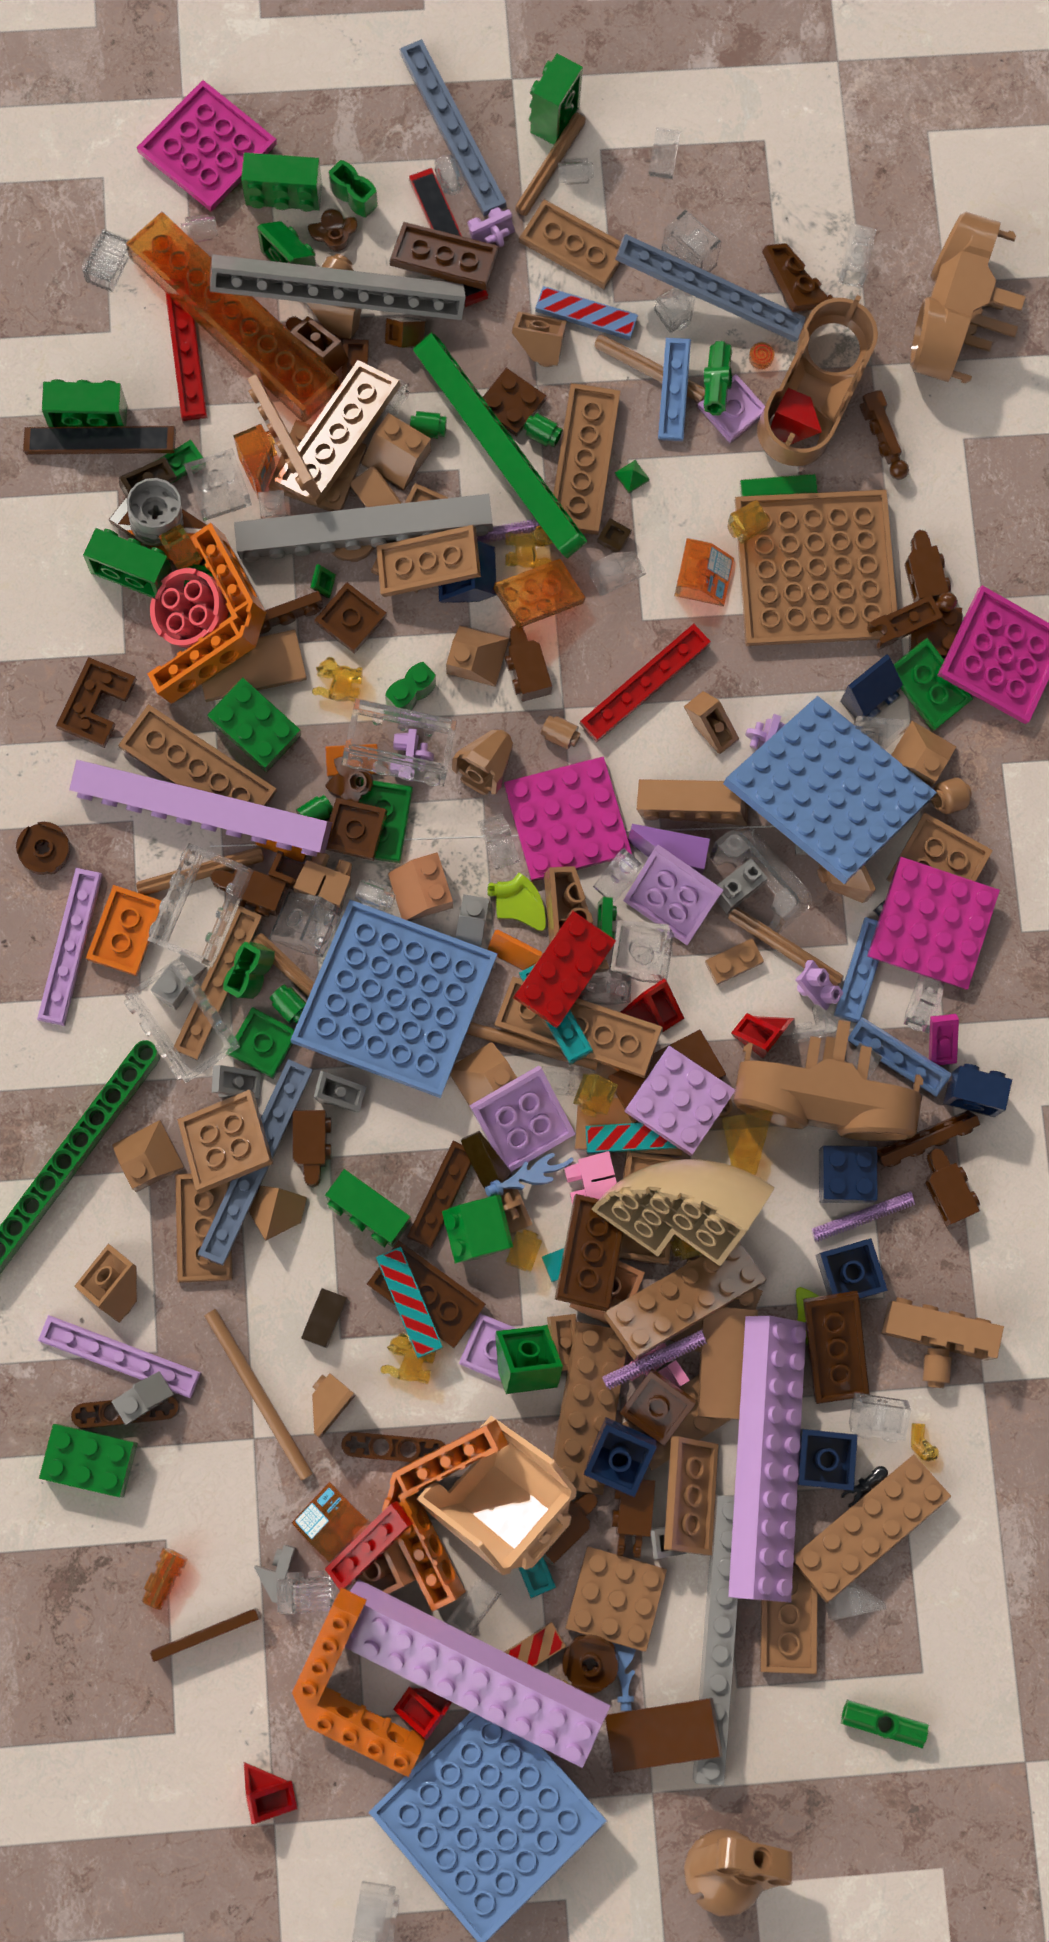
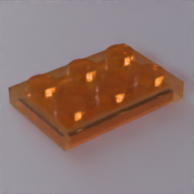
[493,558,586,629]

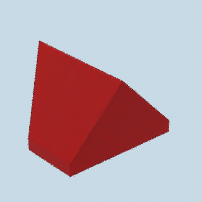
[770,387,822,445]
[620,978,684,1032]
[731,1013,794,1058]
[393,1686,452,1740]
[244,1762,297,1825]

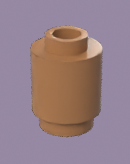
[541,715,581,750]
[923,1348,952,1388]

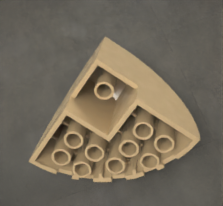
[591,1159,775,1266]

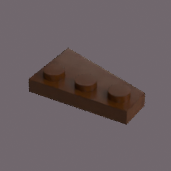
[762,243,834,312]

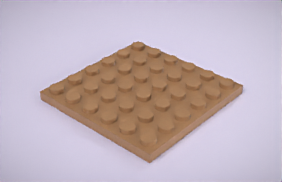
[734,490,897,646]

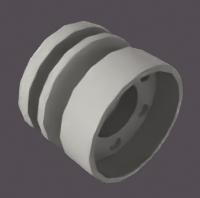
[126,478,184,546]

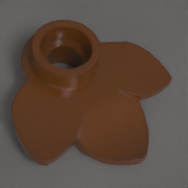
[308,209,358,251]
[325,757,373,803]

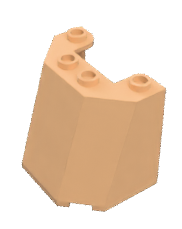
[417,1416,577,1575]

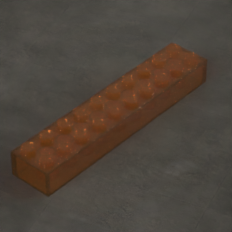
[126,212,340,423]

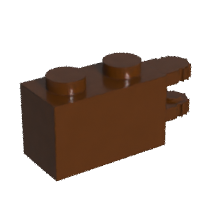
[285,316,348,376]
[612,1479,656,1558]

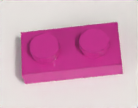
[929,1014,959,1065]

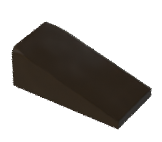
[119,457,177,499]
[460,1131,511,1189]
[301,1288,347,1348]

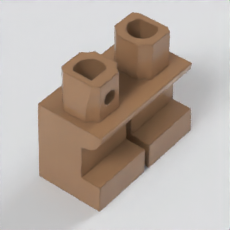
[293,852,352,912]

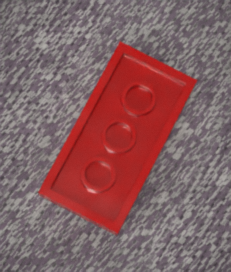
[513,911,616,1028]

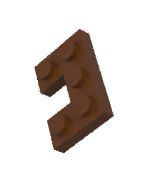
[56,657,137,748]

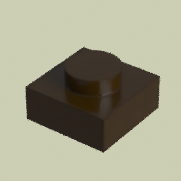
[597,518,632,554]

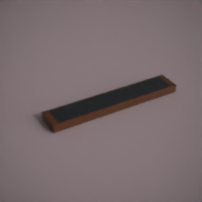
[23,426,176,455]

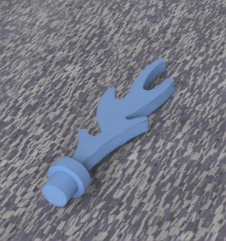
[485,1153,573,1197]
[612,1643,636,1711]

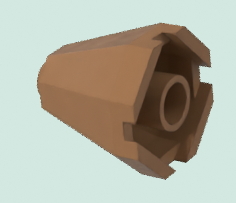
[452,730,513,795]

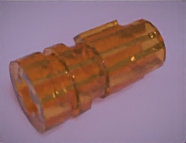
[142,1548,188,1610]

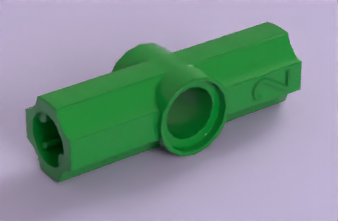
[703,341,732,415]
[841,1699,929,1749]

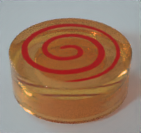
[749,342,775,369]

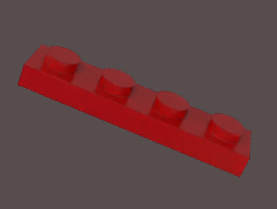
[325,1501,414,1590]

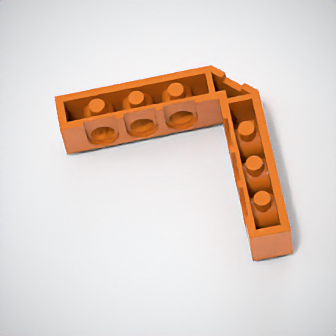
[147,523,266,704]
[382,1419,508,1612]
[292,1587,426,1777]

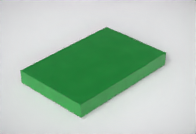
[740,474,818,497]
[894,638,973,731]
[349,779,413,863]

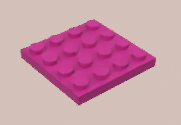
[137,80,277,212]
[937,585,1049,724]
[504,756,632,882]
[867,857,1000,990]

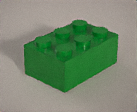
[529,53,583,145]
[241,153,322,212]
[42,379,127,427]
[83,528,172,598]
[207,677,301,773]
[325,1169,412,1248]
[39,1424,138,1498]

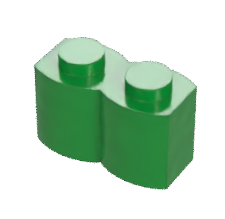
[328,160,378,218]
[385,662,436,717]
[223,942,275,999]

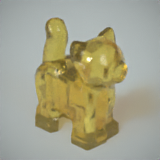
[505,526,553,568]
[312,657,363,702]
[380,1333,436,1385]

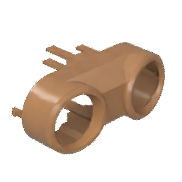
[910,212,1026,384]
[757,295,878,466]
[733,1020,923,1141]

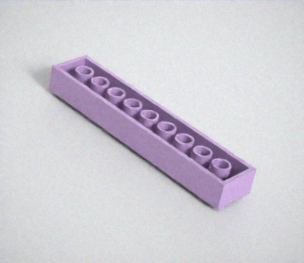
[728,1316,806,1602]
[344,1579,610,1768]

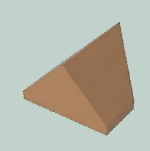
[249,1186,307,1241]

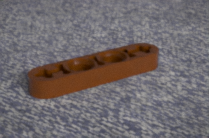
[71,1396,180,1428]
[341,1432,445,1462]

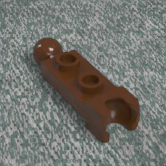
[859,390,909,480]
[867,592,957,649]

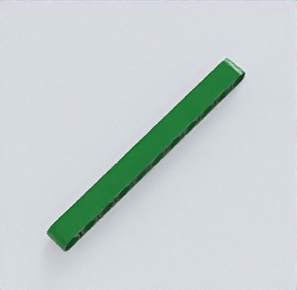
[413,332,587,559]
[0,1040,160,1274]

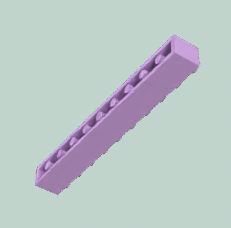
[69,760,332,857]

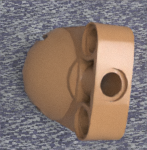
[684,1829,793,1916]

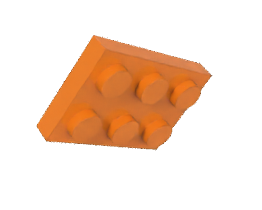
[86,885,164,976]

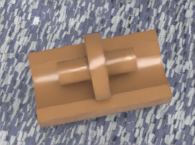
[501,1189,533,1234]

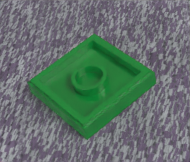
[226,1007,295,1079]

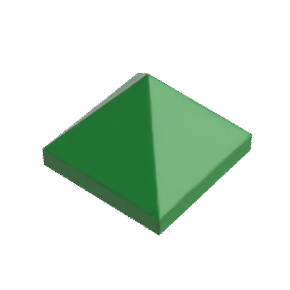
[615,459,650,493]
[310,564,336,598]

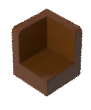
[385,317,425,348]
[268,851,304,890]

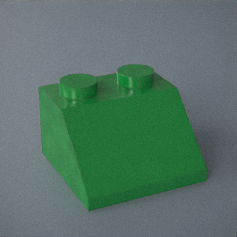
[257,221,316,266]
[442,1194,514,1264]
[495,1325,563,1394]

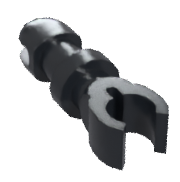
[841,1466,888,1507]

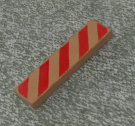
[504,1622,566,1667]

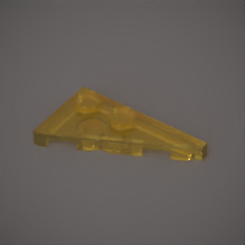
[721,1110,773,1175]

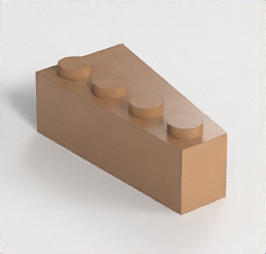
[637,779,749,826]
[544,866,610,975]
[881,1297,1004,1361]

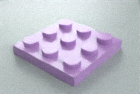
[623,845,723,945]
[624,1046,735,1156]
[469,1066,576,1172]

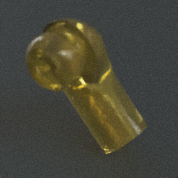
[911,1423,939,1462]

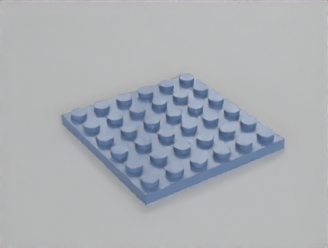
[723,696,937,885]
[291,900,497,1098]
[369,1712,608,1942]

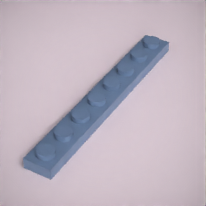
[400,39,506,216]
[615,234,806,342]
[198,1059,313,1266]

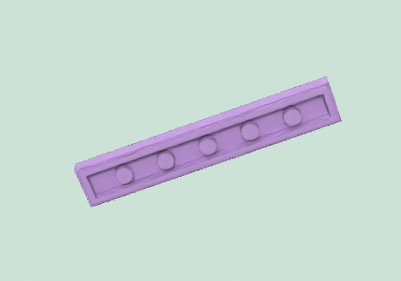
[37,868,103,1026]
[38,1315,201,1398]

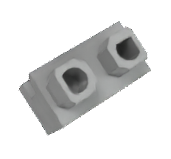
[716,858,768,914]

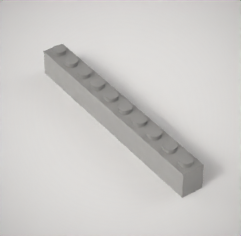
[210,254,465,320]
[234,494,493,562]
[693,1495,738,1786]

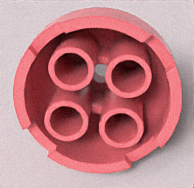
[150,568,229,649]

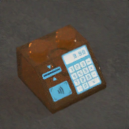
[233,424,277,499]
[674,538,734,607]
[291,1482,369,1562]

